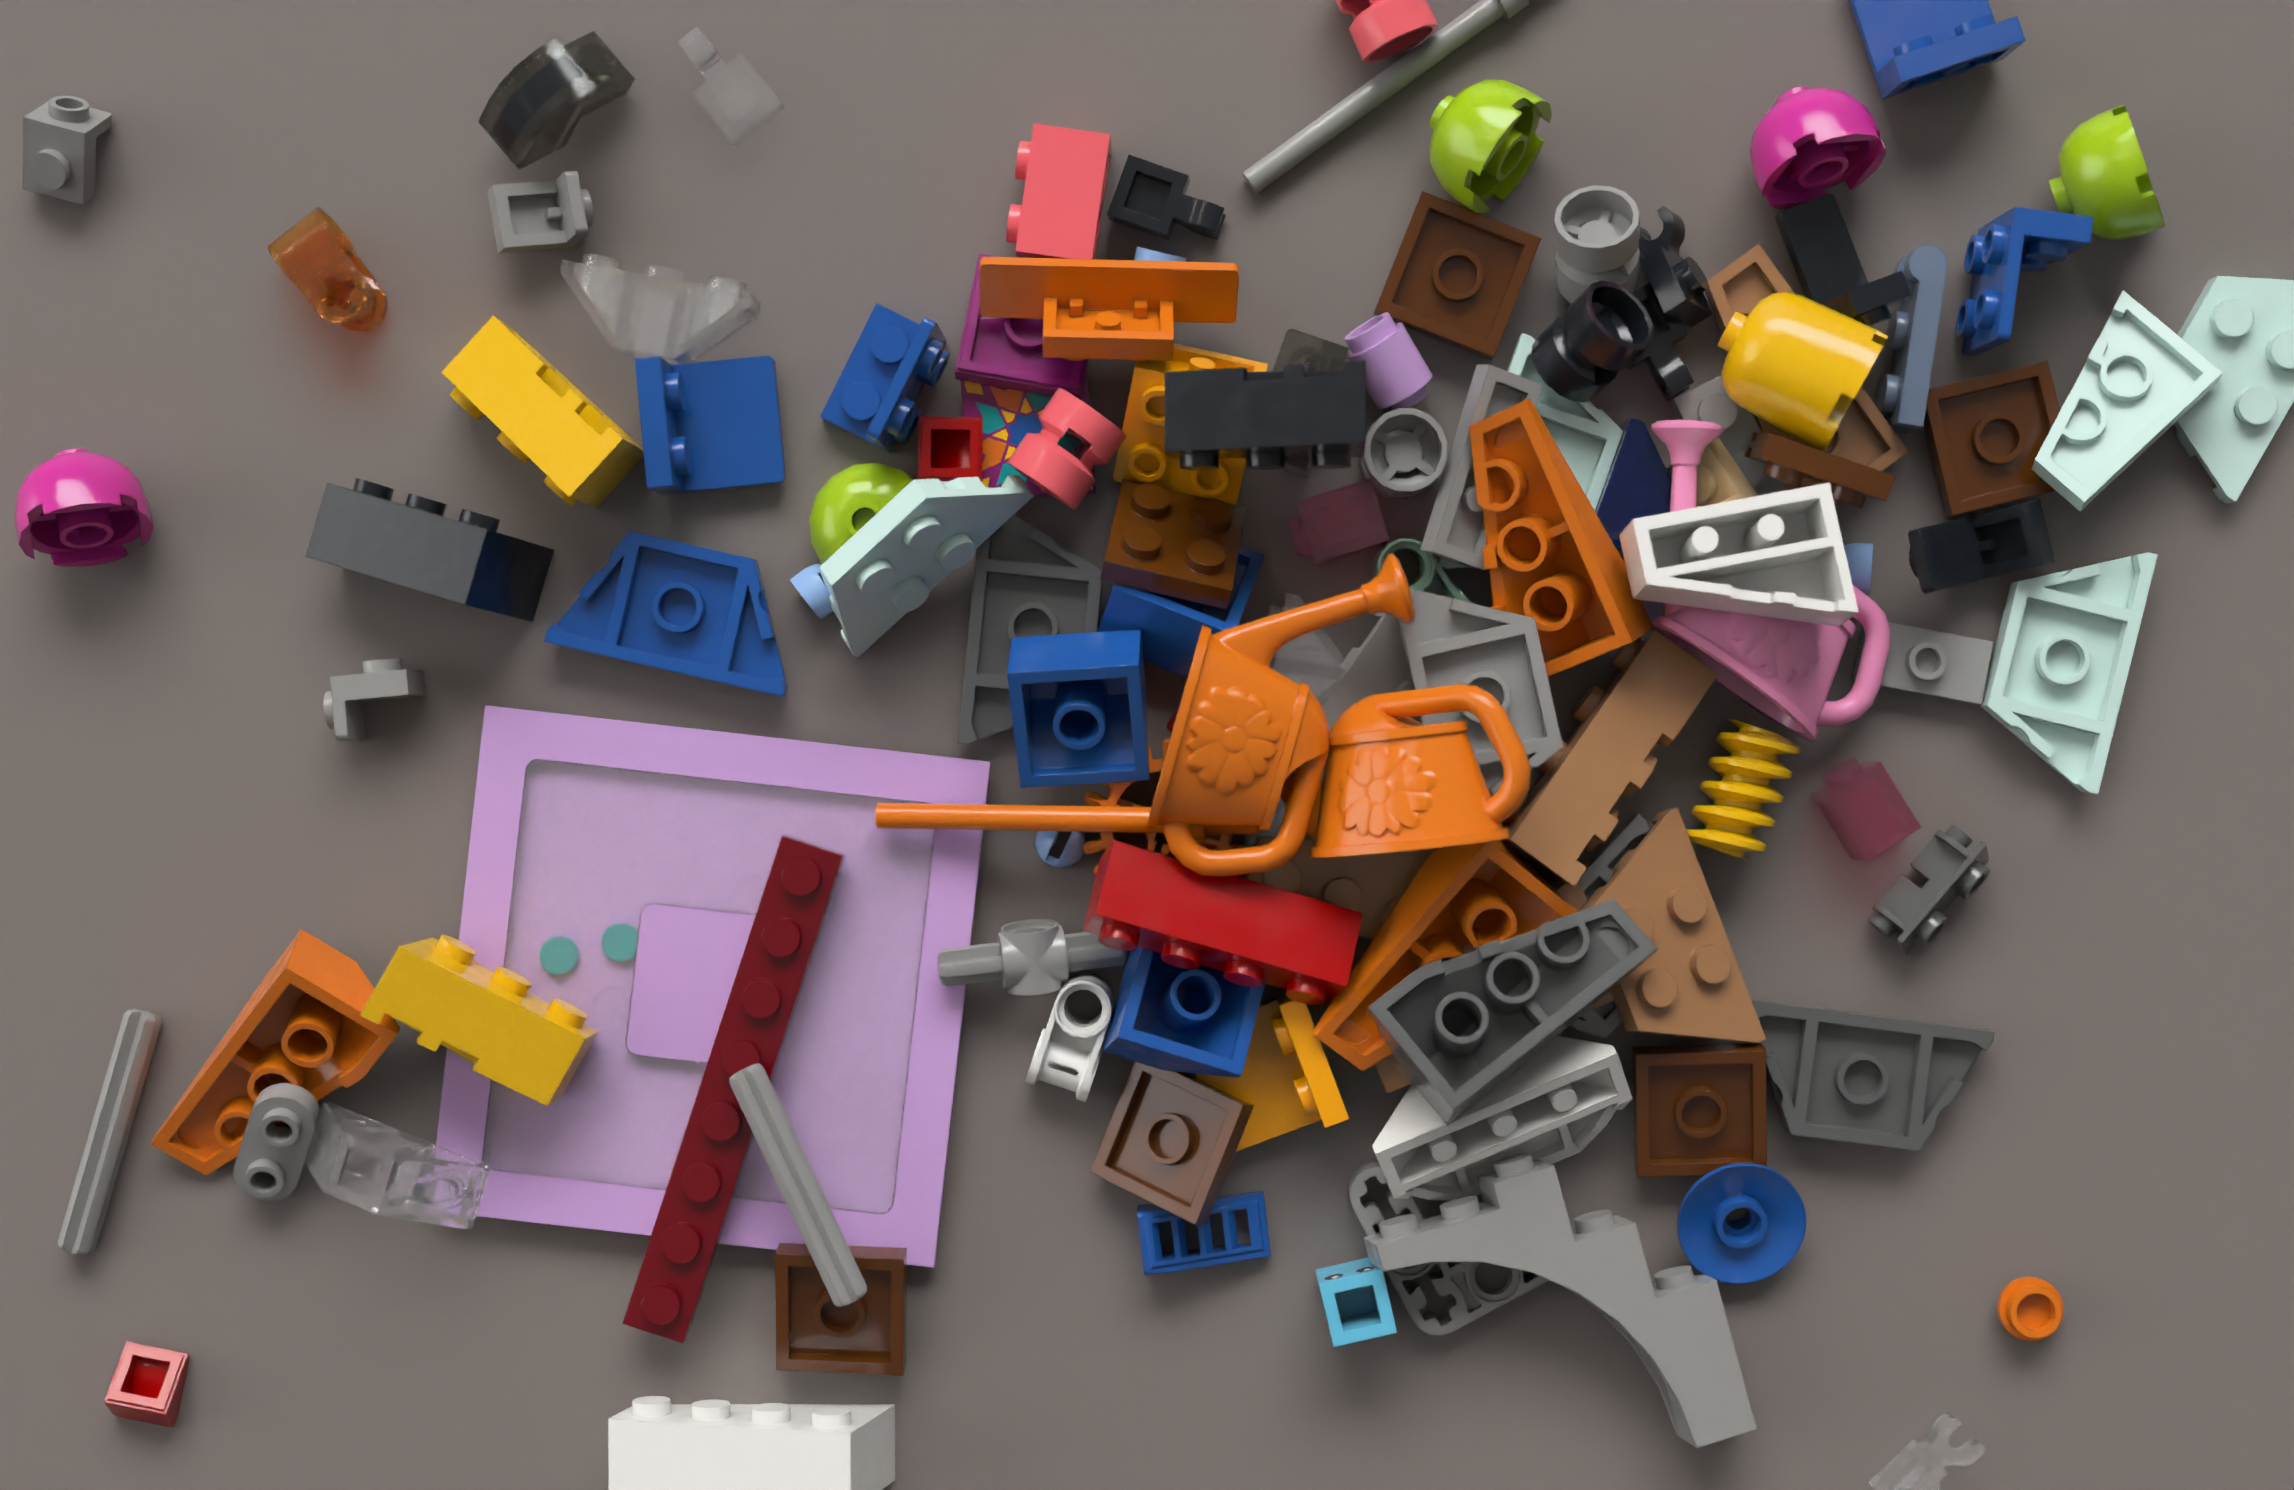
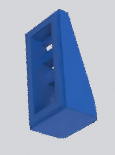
[1137,1191,1271,1275]

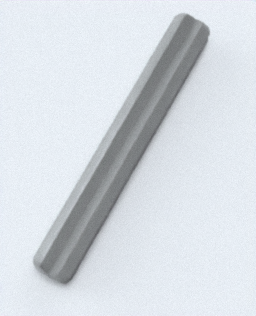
[57,1009,162,1255]
[729,1063,867,1307]

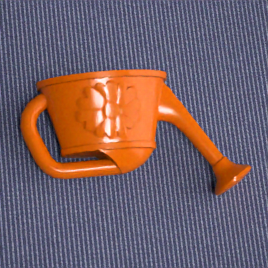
[1146,553,1416,877]
[1280,684,1531,858]

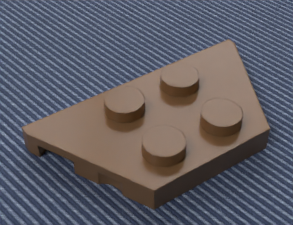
[1580,807,1766,1043]

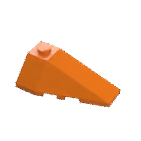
[1469,398,1654,676]
[1313,840,1578,1072]
[150,929,400,1176]

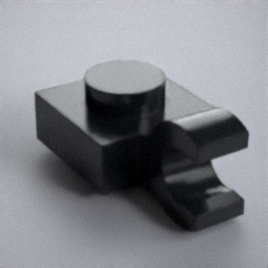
[1107,155,1226,240]
[1638,206,1713,328]
[1628,282,1694,401]

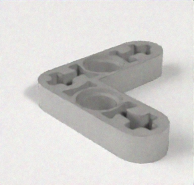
[1347,1161,1573,1336]

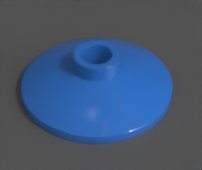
[1677,1163,1806,1284]

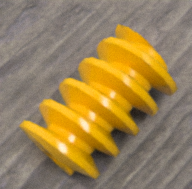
[1687,719,1801,861]

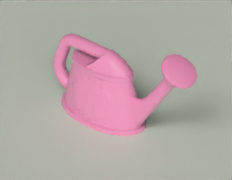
[1651,420,1891,741]

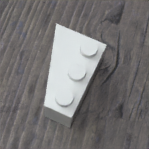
[1619,483,1859,626]

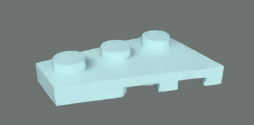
[2031,290,2223,512]

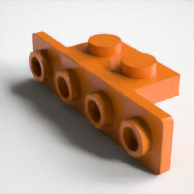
[979,257,1239,363]

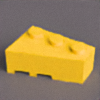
[441,315,644,508]
[360,935,598,1106]

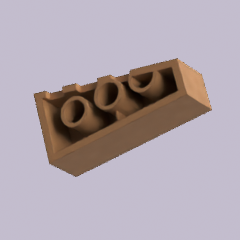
[1501,629,1718,886]

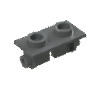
[1869,825,1990,956]

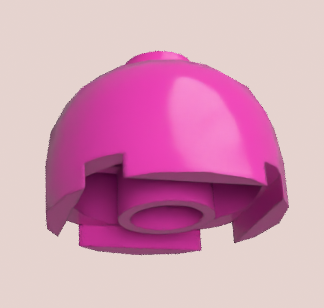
[1749,87,1886,209]
[15,448,154,567]

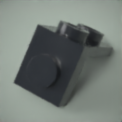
[1775,194,1911,327]
[1908,499,2055,594]

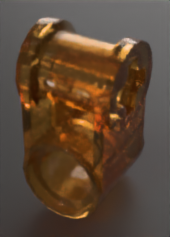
[267,207,388,333]

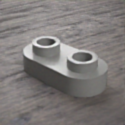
[233,1083,320,1201]

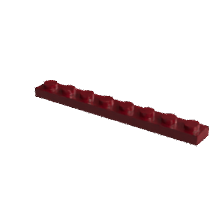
[622,835,845,1344]

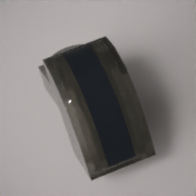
[478,31,635,170]

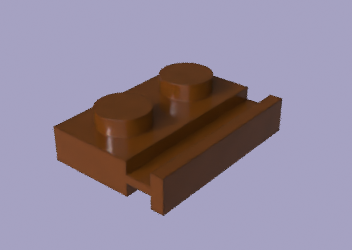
[1744,432,1896,508]

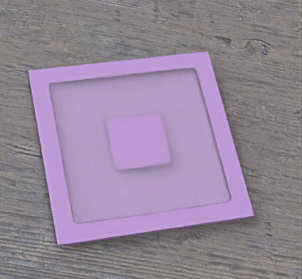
[429,705,991,1268]

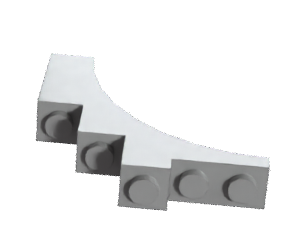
[1364,1153,1757,1448]

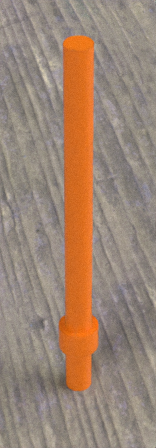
[875,803,1260,840]

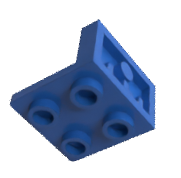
[1849,0,2026,100]
[1956,207,2094,356]
[820,303,950,453]
[635,356,786,495]

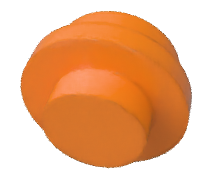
[1997,1276,2064,1342]

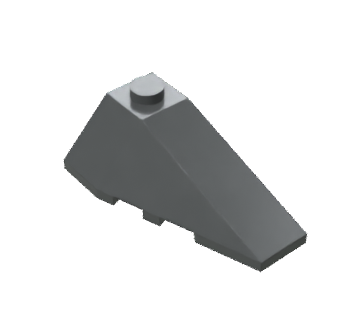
[1368,899,1657,1126]

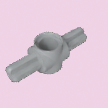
[937,919,1127,996]

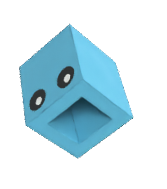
[1315,1257,1397,1347]

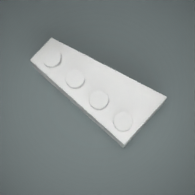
[608,1396,895,1490]

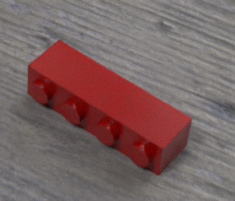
[1082,840,1363,1005]

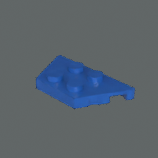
[544,531,788,697]

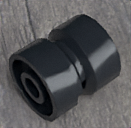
[1532,281,1654,403]

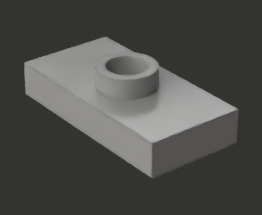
[1851,622,1993,705]

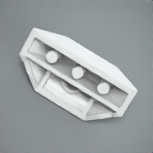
[1372,1036,1633,1201]

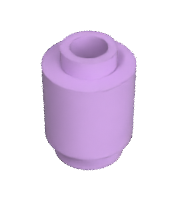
[1344,312,1433,410]

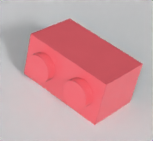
[1006,123,1112,259]

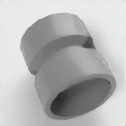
[1554,185,1640,303]
[1359,408,1448,499]

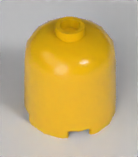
[1717,291,1888,452]

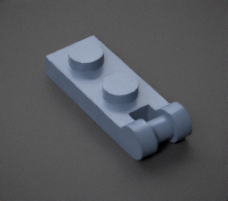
[1876,245,1948,434]

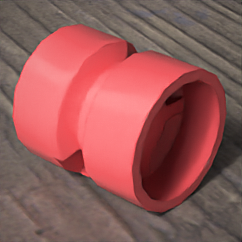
[1335,0,1439,64]
[1007,388,1127,510]

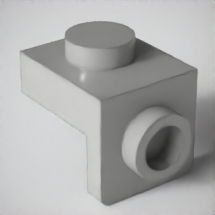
[22,96,112,205]
[487,171,593,254]
[323,658,425,741]

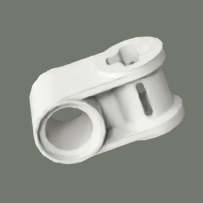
[1025,973,1114,1102]

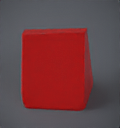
[918,416,983,482]
[104,1342,190,1428]

